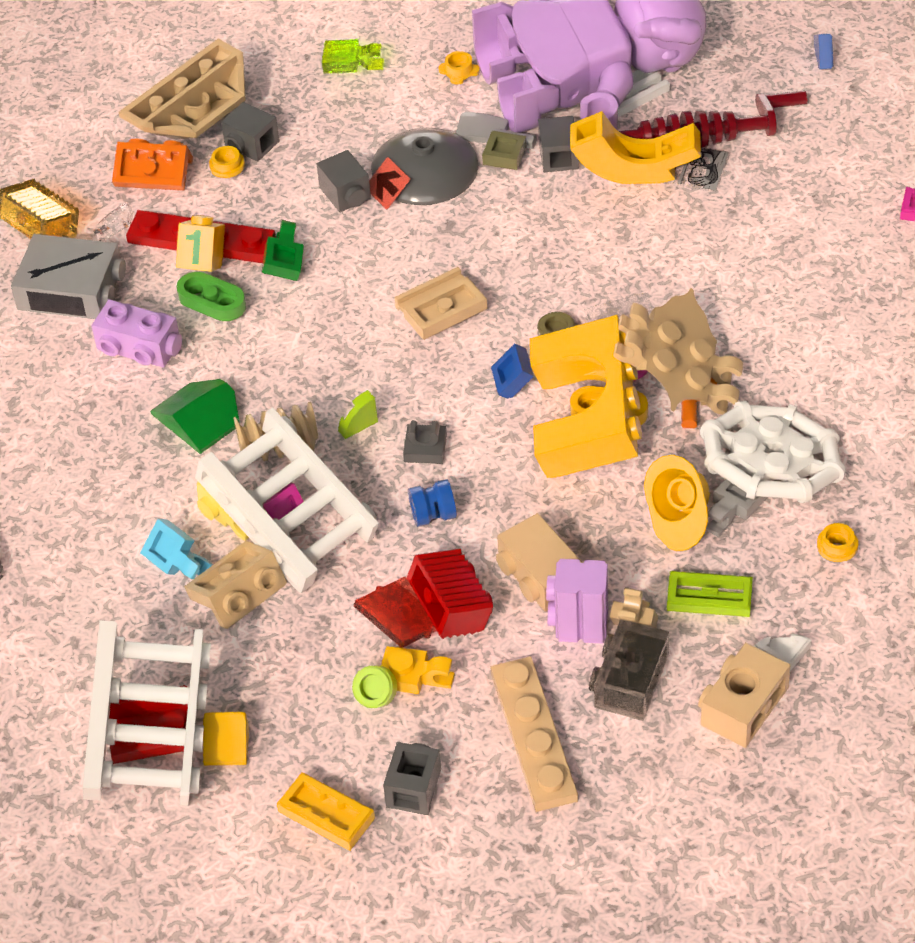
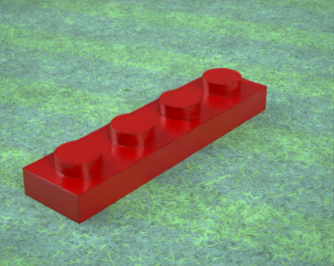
[126,210,276,263]

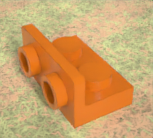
[112,138,193,191]

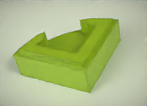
[338,390,378,439]

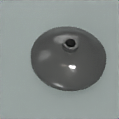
[371,127,478,205]

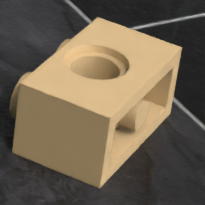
[698,642,791,748]

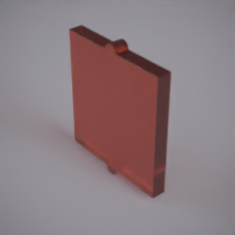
[353,576,436,648]

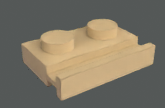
[394,267,488,340]

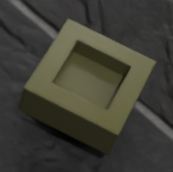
[482,131,527,170]

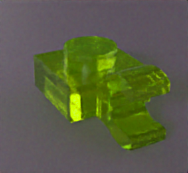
[322,39,384,74]

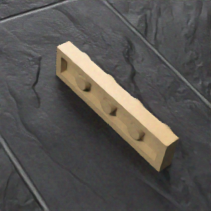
[490,656,578,812]

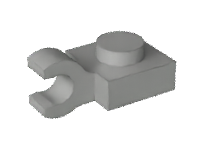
[706,479,768,537]

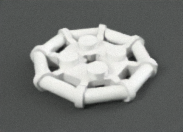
[700,401,846,503]

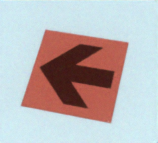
[369,157,410,210]

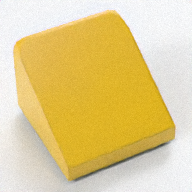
[203,712,249,766]

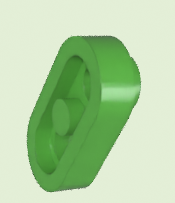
[176,272,246,321]

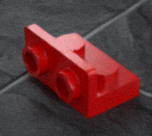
[109,685,188,764]

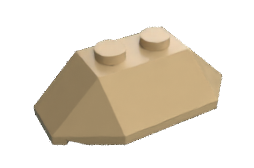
[119,38,246,139]

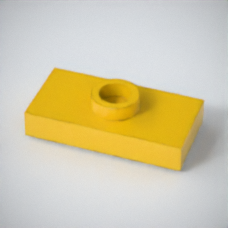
[277,772,375,851]

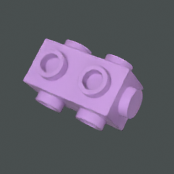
[91,300,182,368]

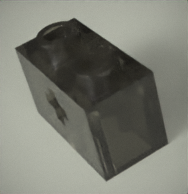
[589,619,669,721]

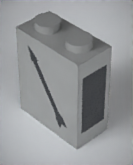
[11,234,126,319]

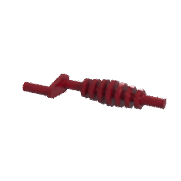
[619,90,807,148]

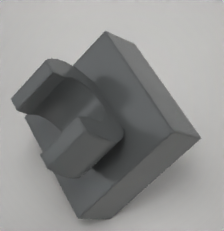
[403,420,447,464]

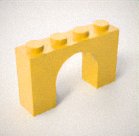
[529,315,642,478]

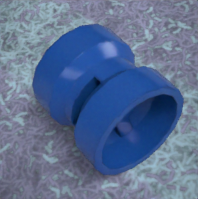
[408,479,457,527]

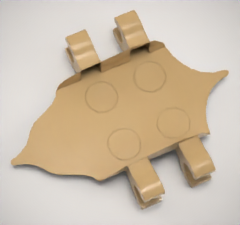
[613,288,743,415]

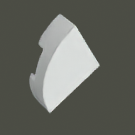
[754,634,812,671]

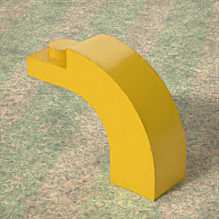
[570,111,701,184]

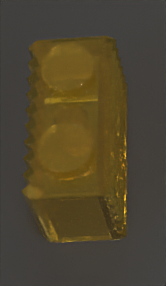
[0,178,79,239]

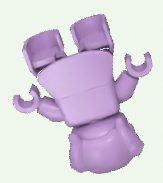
[472,0,706,133]

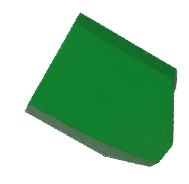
[150,379,240,454]

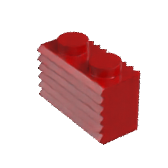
[407,549,493,639]

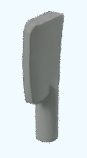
[456,112,537,149]

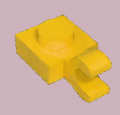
[381,646,455,694]

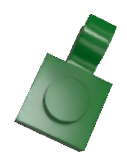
[261,220,304,281]

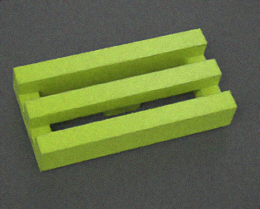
[667,571,753,617]

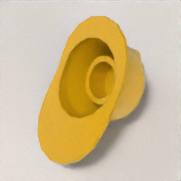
[644,455,710,552]

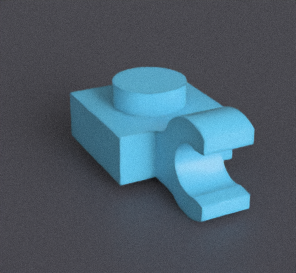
[140,519,213,579]

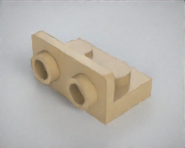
[184,541,287,629]

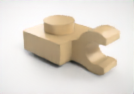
[610,587,659,633]

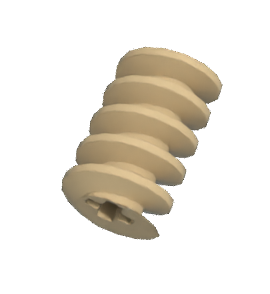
[234,402,318,464]

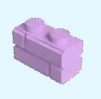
[546,559,608,644]

